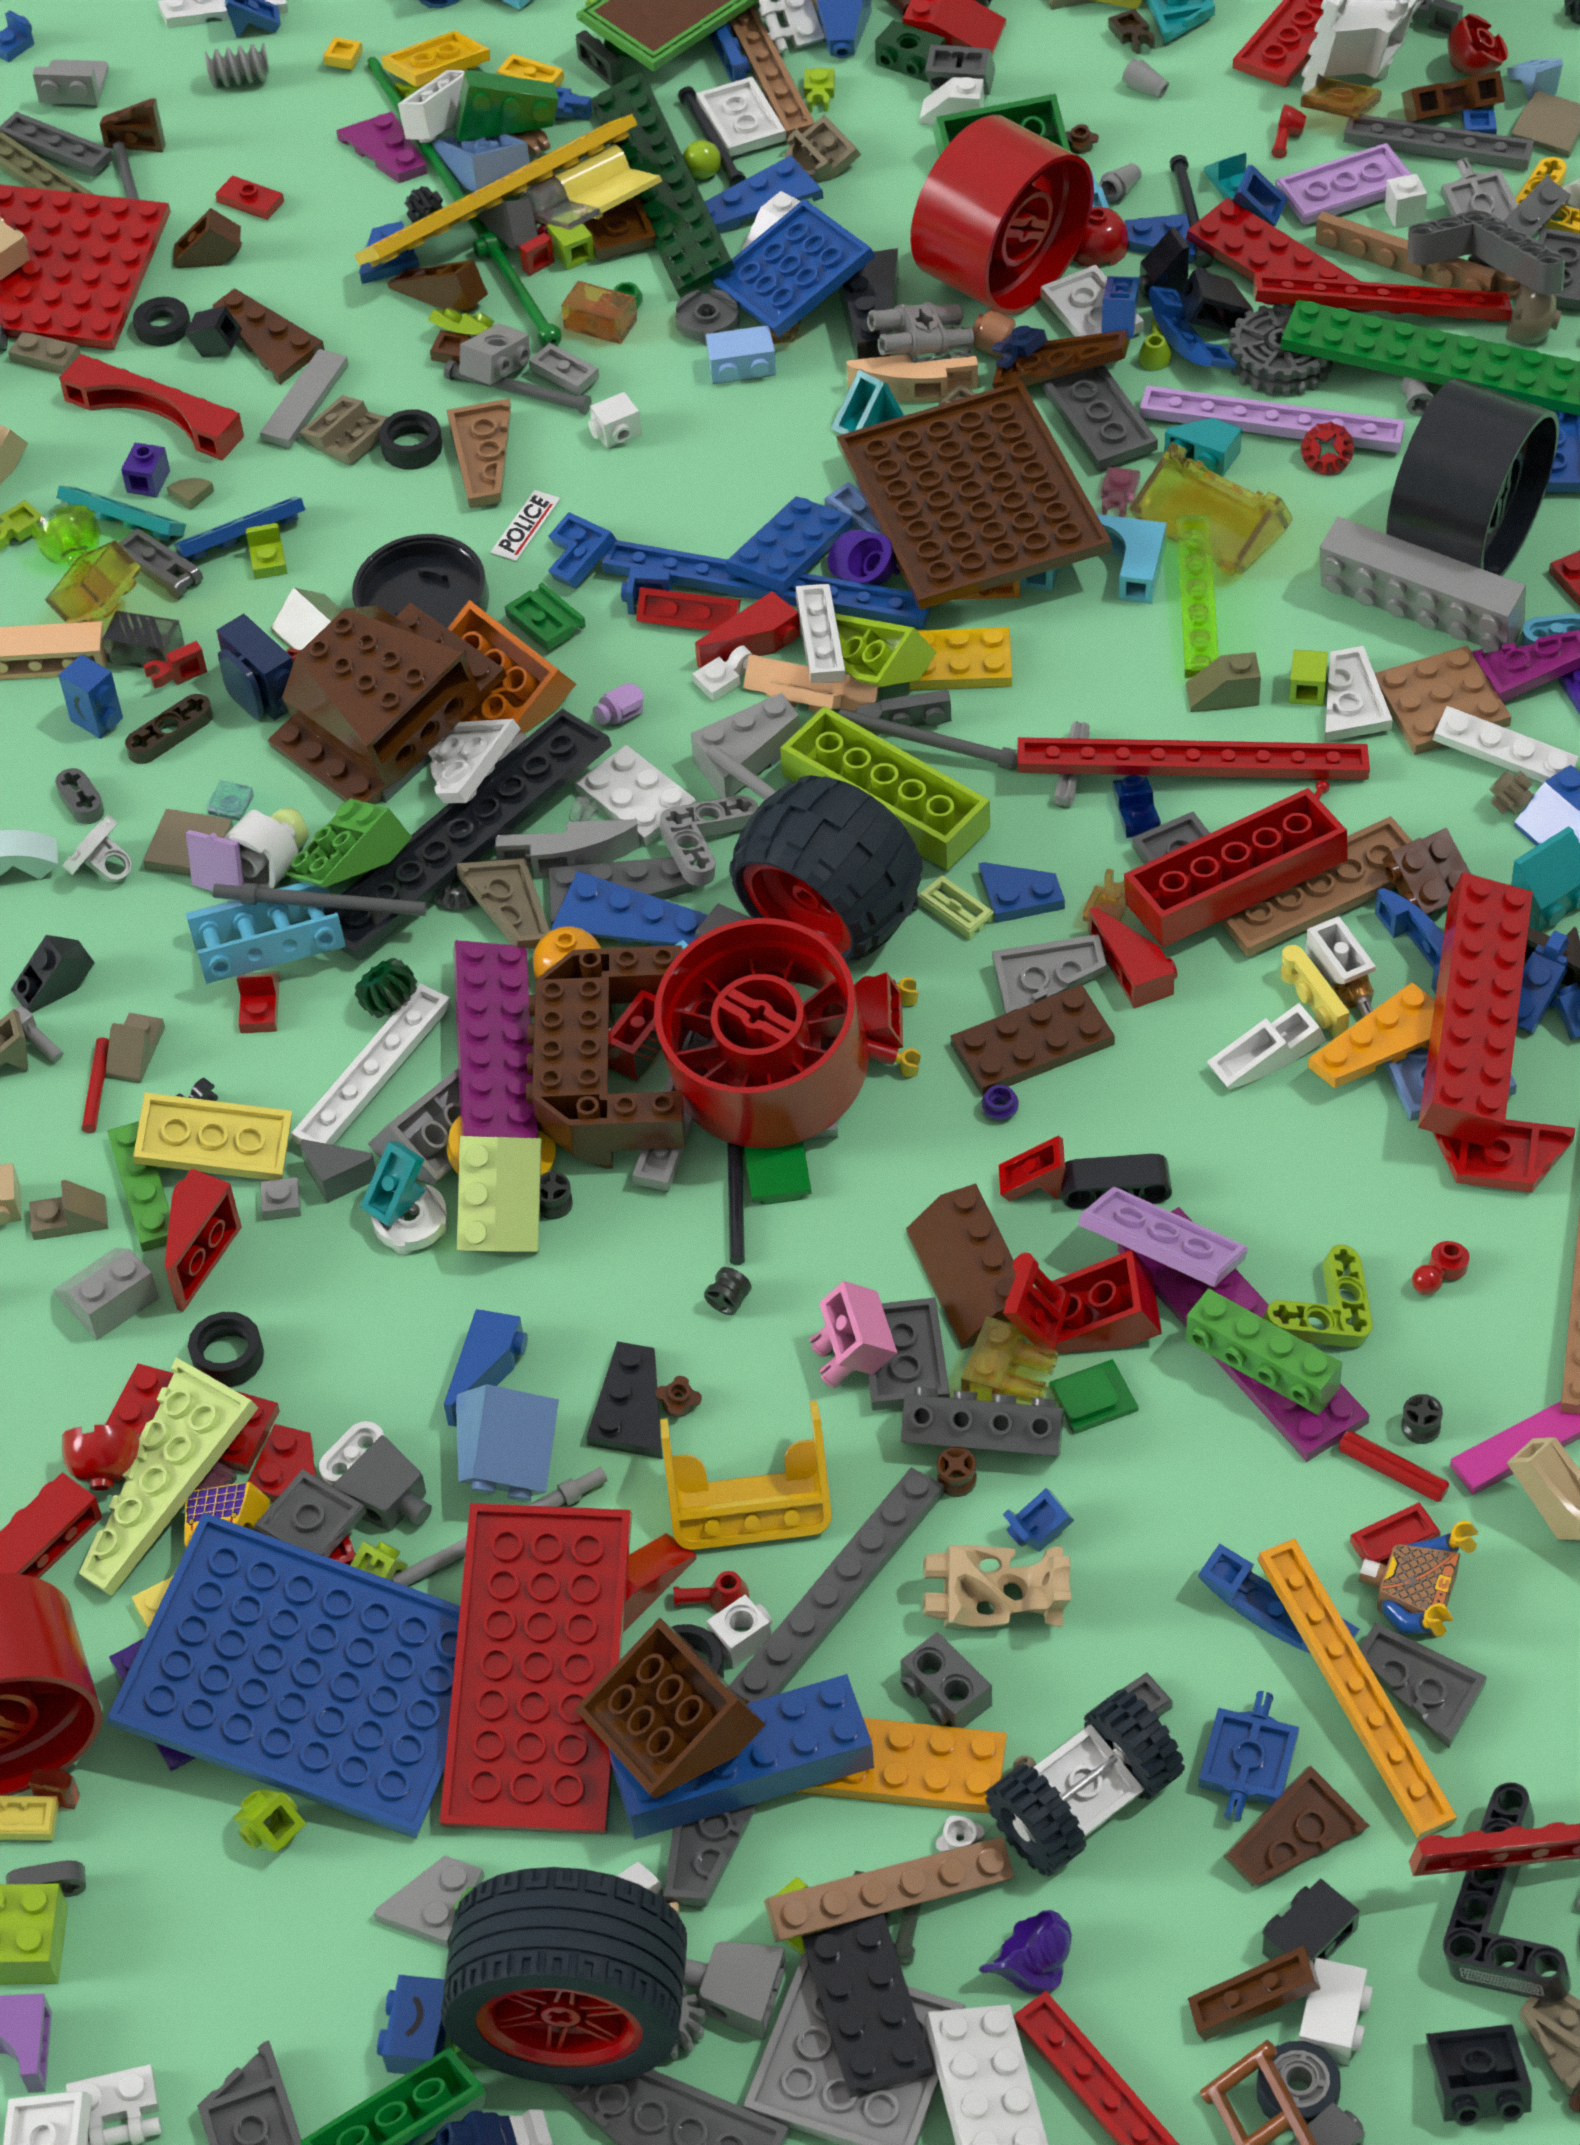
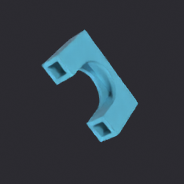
[1020,514,1167,604]

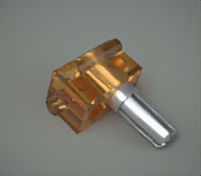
[1331,975,1374,1018]

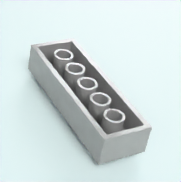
[1319,516,1526,652]

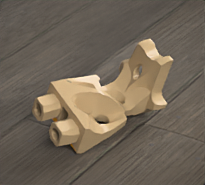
[923,1545,1071,1629]

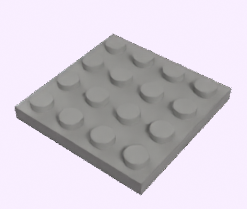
[743,1953,965,2145]

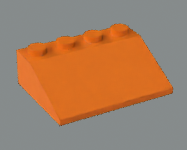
[447,600,576,735]

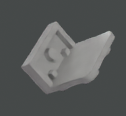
[33,59,109,105]

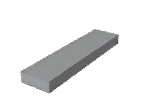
[260,349,349,448]

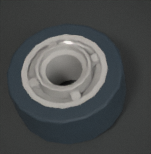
[1257,2041,1341,2131]

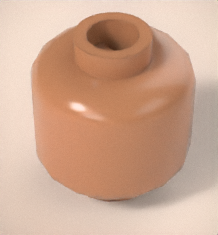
[972,310,1016,358]

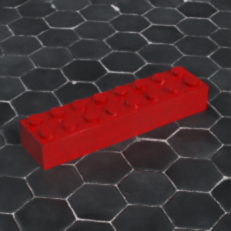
[1418,872,1533,1148]

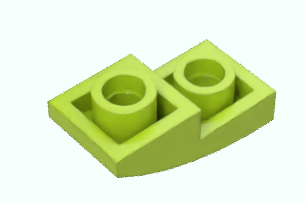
[428,308,495,336]

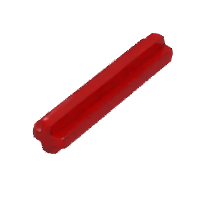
[1339,1431,1449,1502]

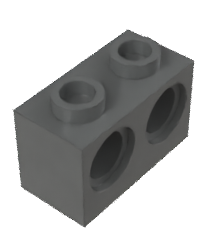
[925,44,996,94]
[900,1631,992,1728]

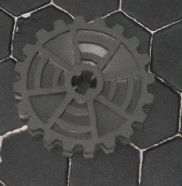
[1229,303,1333,397]

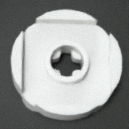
[371,1184,448,1255]

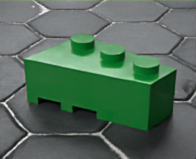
[453,70,559,142]

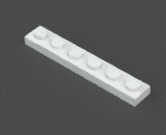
[291,983,451,1145]

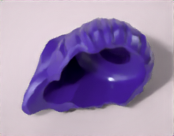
[979,1910,1072,1996]

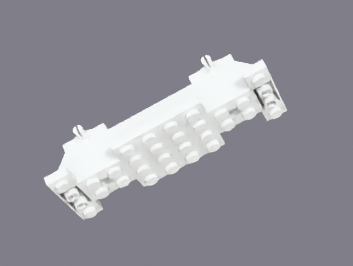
[1302,0,1424,96]

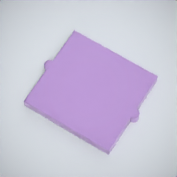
[186,830,243,891]

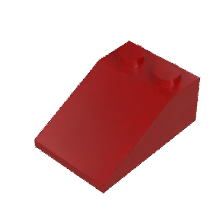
[903,0,1006,56]
[165,1168,242,1312]
[1036,1249,1162,1355]

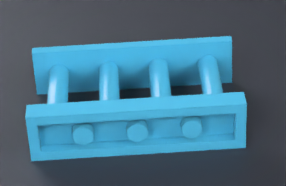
[186,882,346,984]

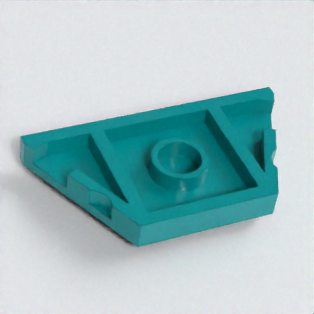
[1146,0,1215,43]

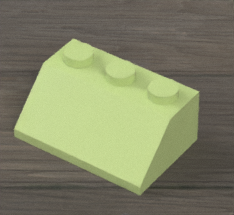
[457,1136,542,1252]

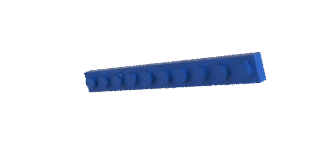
[602,540,933,629]

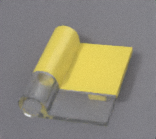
[519,144,662,230]

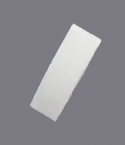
[1207,1003,1326,1090]

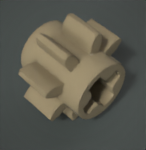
[1489,770,1533,814]

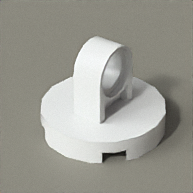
[62,814,132,883]

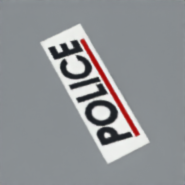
[490,490,561,561]

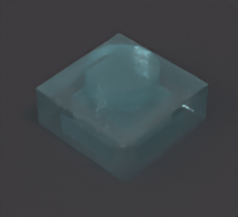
[207,780,254,821]

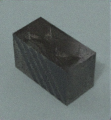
[102,610,185,668]

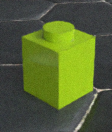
[547,214,595,270]
[1289,649,1328,706]

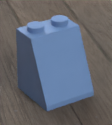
[456,1384,559,1501]

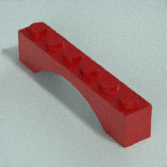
[59,354,244,461]

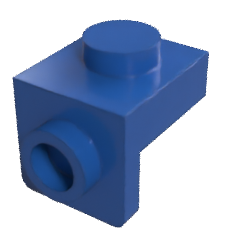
[621,568,672,615]
[1549,983,1580,1040]
[1003,1488,1074,1552]

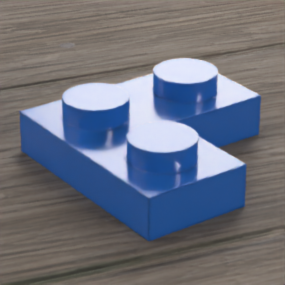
[548,512,617,589]

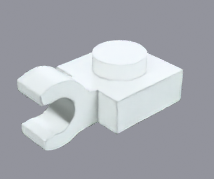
[692,645,752,702]

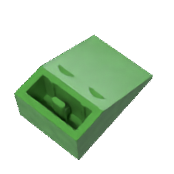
[284,799,412,888]

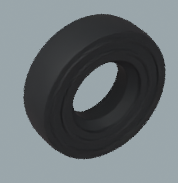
[133,296,191,346]

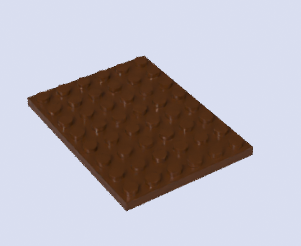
[836,381,1112,610]

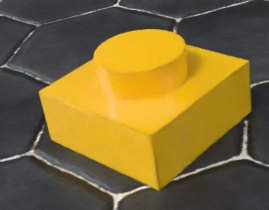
[323,37,363,70]

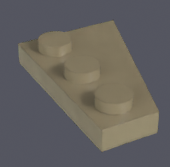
[457,858,550,949]

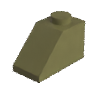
[1186,652,1261,712]

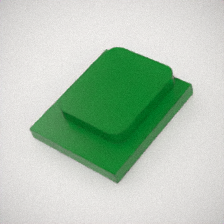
[744,1141,812,1205]
[1049,1359,1139,1435]

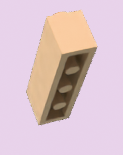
[0,621,108,680]

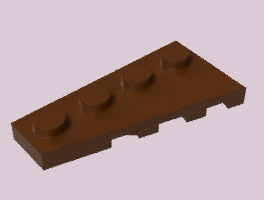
[212,288,325,385]
[992,330,1130,389]

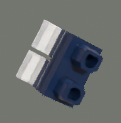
[435,2110,553,2145]

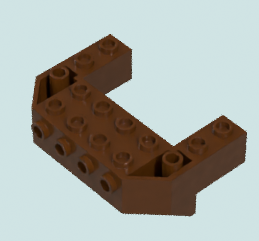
[526,945,685,1169]

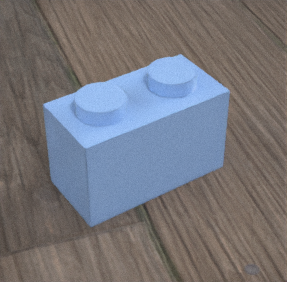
[706,325,776,384]

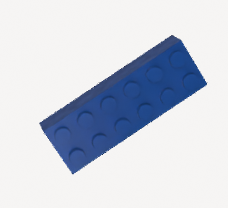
[608,1674,874,1840]

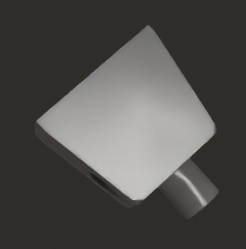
[684,1942,787,2040]

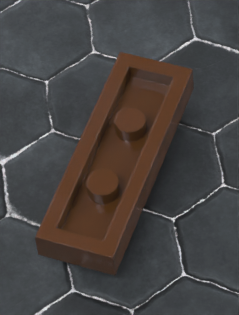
[1188,1945,1321,2041]

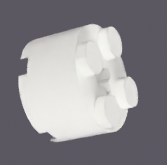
[224,810,298,889]

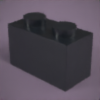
[1262,1878,1360,1964]

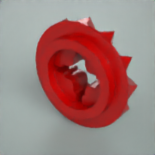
[1301,421,1354,475]

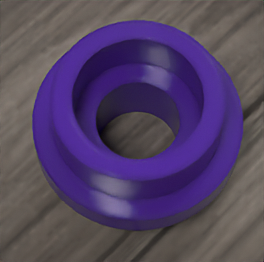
[981,1085,1019,1120]

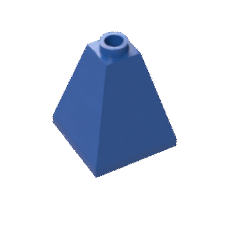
[812,0,872,58]

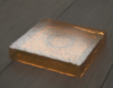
[1300,77,1382,120]

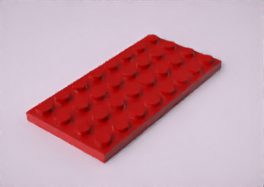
[440,1503,632,1835]

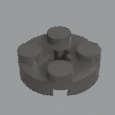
[676,289,739,346]

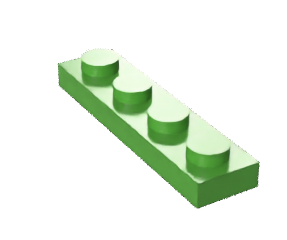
[107,1121,170,1252]

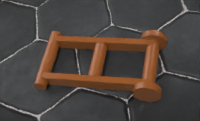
[1200,2040,1317,2145]

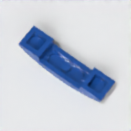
[1148,286,1237,369]
[1375,888,1444,994]
[1198,1543,1359,1654]

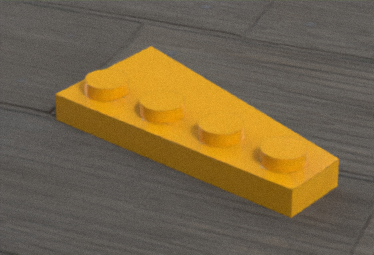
[1308,982,1435,1088]

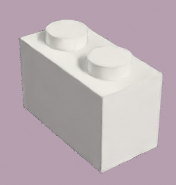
[1299,1958,1373,2066]

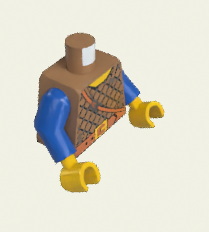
[1358,1521,1478,1638]

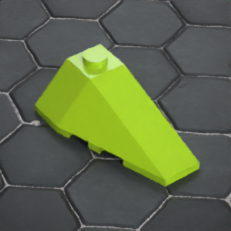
[835,614,937,687]

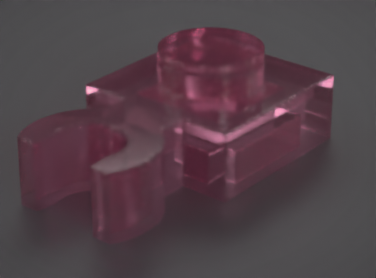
[1101,466,1140,517]

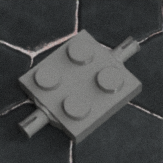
[1440,158,1518,221]

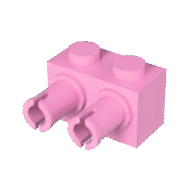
[810,1281,897,1388]

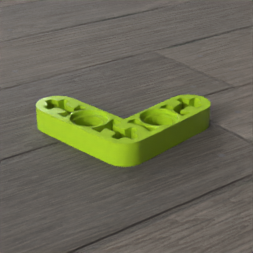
[1261,1244,1373,1347]

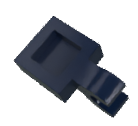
[992,325,1047,368]

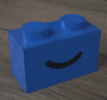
[58,654,123,738]
[377,1974,447,2074]

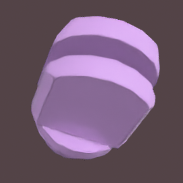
[593,683,644,725]

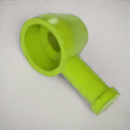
[1139,318,1171,371]

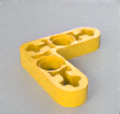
[1515,157,1580,234]

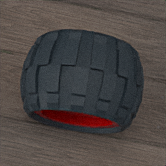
[729,775,923,964]

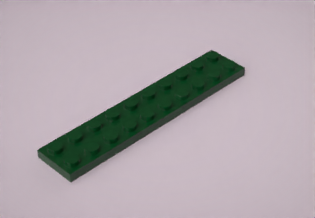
[591,70,736,298]

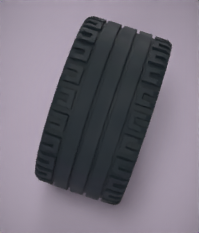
[441,1867,687,2085]

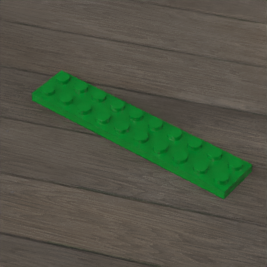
[1280,301,1580,416]

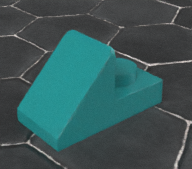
[1204,152,1247,201]
[360,1141,426,1226]

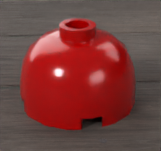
[1447,13,1508,76]
[1072,207,1128,268]
[62,1425,141,1491]

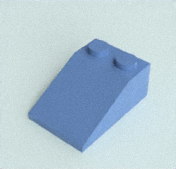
[433,134,530,192]

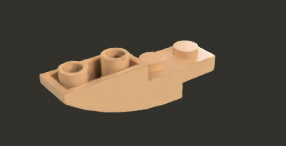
[846,354,978,402]

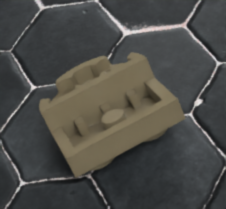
[784,115,861,181]

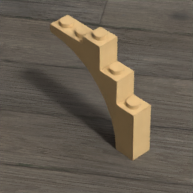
[1507,1437,1580,1541]

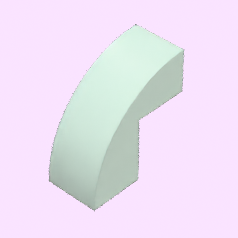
[0,829,58,880]

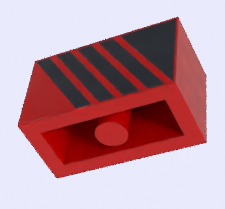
[608,990,662,1081]

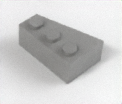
[691,693,800,799]

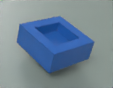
[1462,109,1497,135]

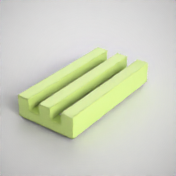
[917,875,994,940]

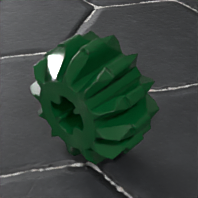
[354,958,417,1018]

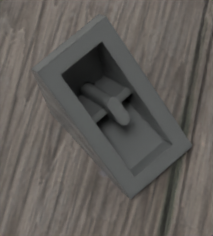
[478,199,538,251]
[300,1139,376,1203]

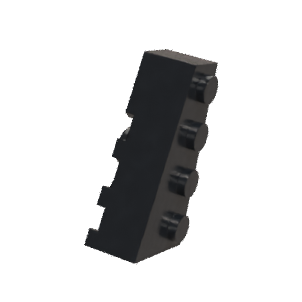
[838,248,899,360]

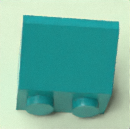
[1511,826,1580,932]

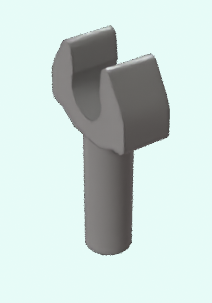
[14,1005,64,1063]

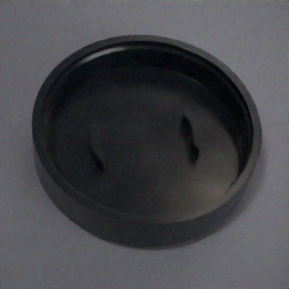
[352,534,489,628]

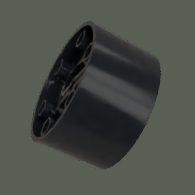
[1386,378,1559,577]

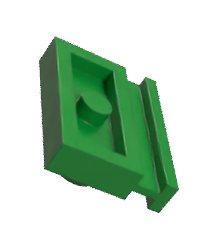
[505,582,586,651]

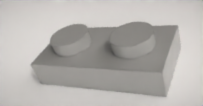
[529,343,599,396]

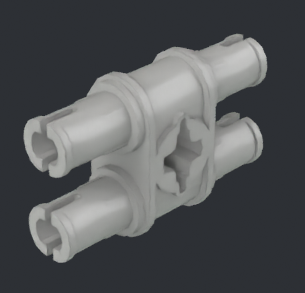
[867,302,974,357]

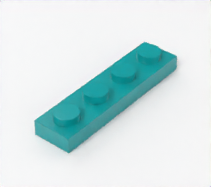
[56,486,186,541]

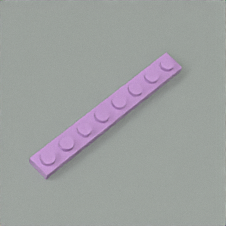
[1140,385,1405,453]

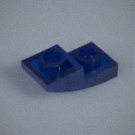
[1112,775,1161,838]

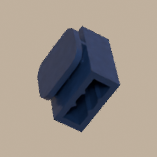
[216,613,293,721]

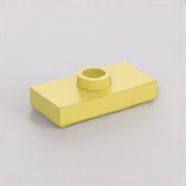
[0,1796,59,1840]

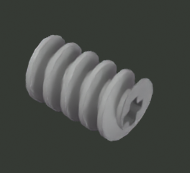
[205,43,269,89]

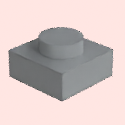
[260,1177,301,1220]

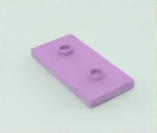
[1275,143,1412,225]
[1078,1187,1248,1287]

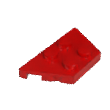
[1432,1119,1575,1193]

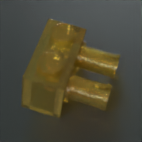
[961,1316,1058,1403]

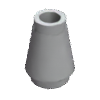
[1122,59,1169,98]
[1099,163,1142,201]

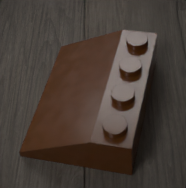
[575,1618,766,1799]

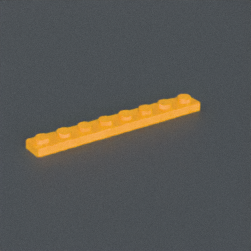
[1257,1538,1457,1839]

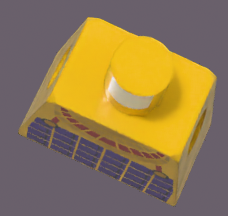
[184,1482,270,1548]

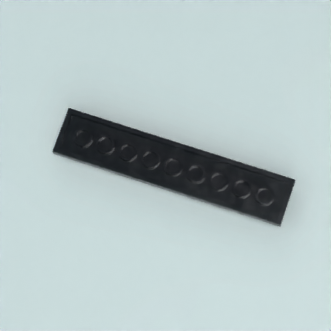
[323,708,612,961]

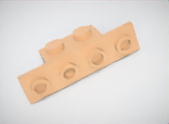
[743,654,880,713]

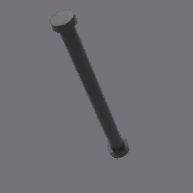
[678,86,746,188]
[1169,155,1213,268]

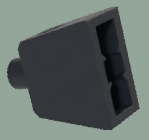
[1179,268,1254,334]

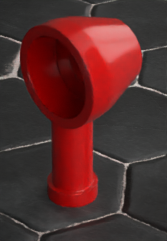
[1271,104,1306,158]
[673,1571,749,1613]

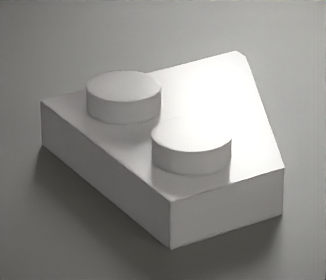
[374,1856,484,1949]

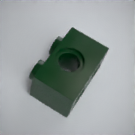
[875,20,945,83]

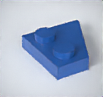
[1124,214,1196,264]
[359,221,419,284]
[978,862,1065,923]

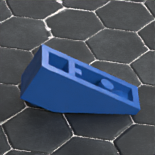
[1101,276,1140,339]
[444,1309,528,1427]

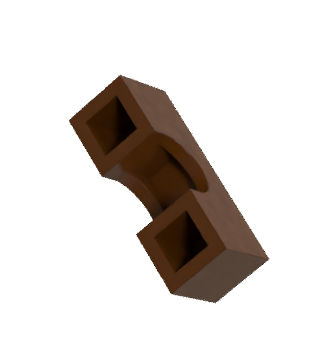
[1401,71,1505,122]

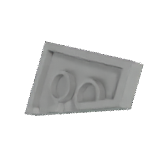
[992,934,1106,1014]

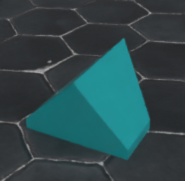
[831,369,904,434]

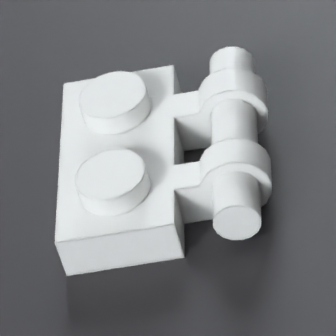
[758,0,825,53]
[66,2064,162,2145]

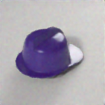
[827,530,900,586]

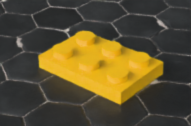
[381,30,490,87]
[909,627,1012,690]

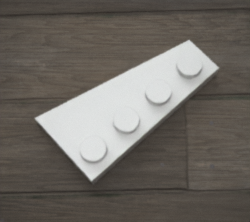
[158,0,288,28]

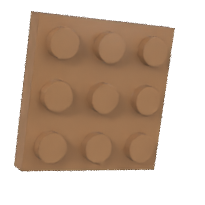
[1374,646,1511,755]

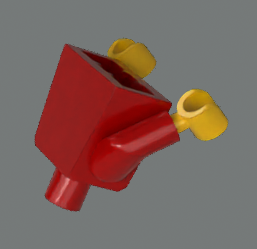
[854,972,921,1077]

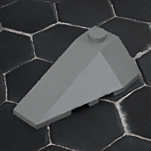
[368,1068,460,1184]

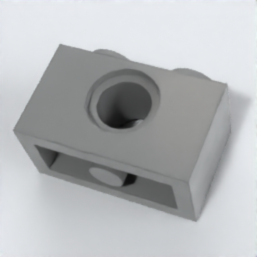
[459,323,530,385]

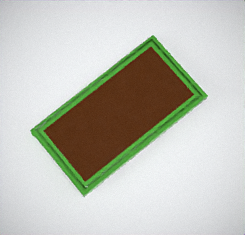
[576,0,759,72]

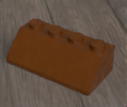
[906,1183,1020,1350]

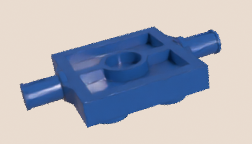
[1198,1691,1299,1822]

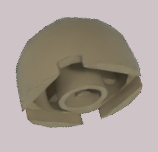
[1505,283,1562,344]

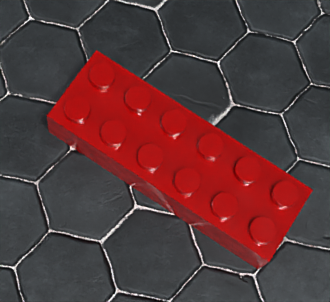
[1124,788,1348,948]

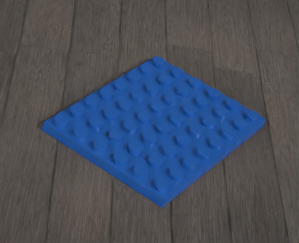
[107,1512,460,1839]

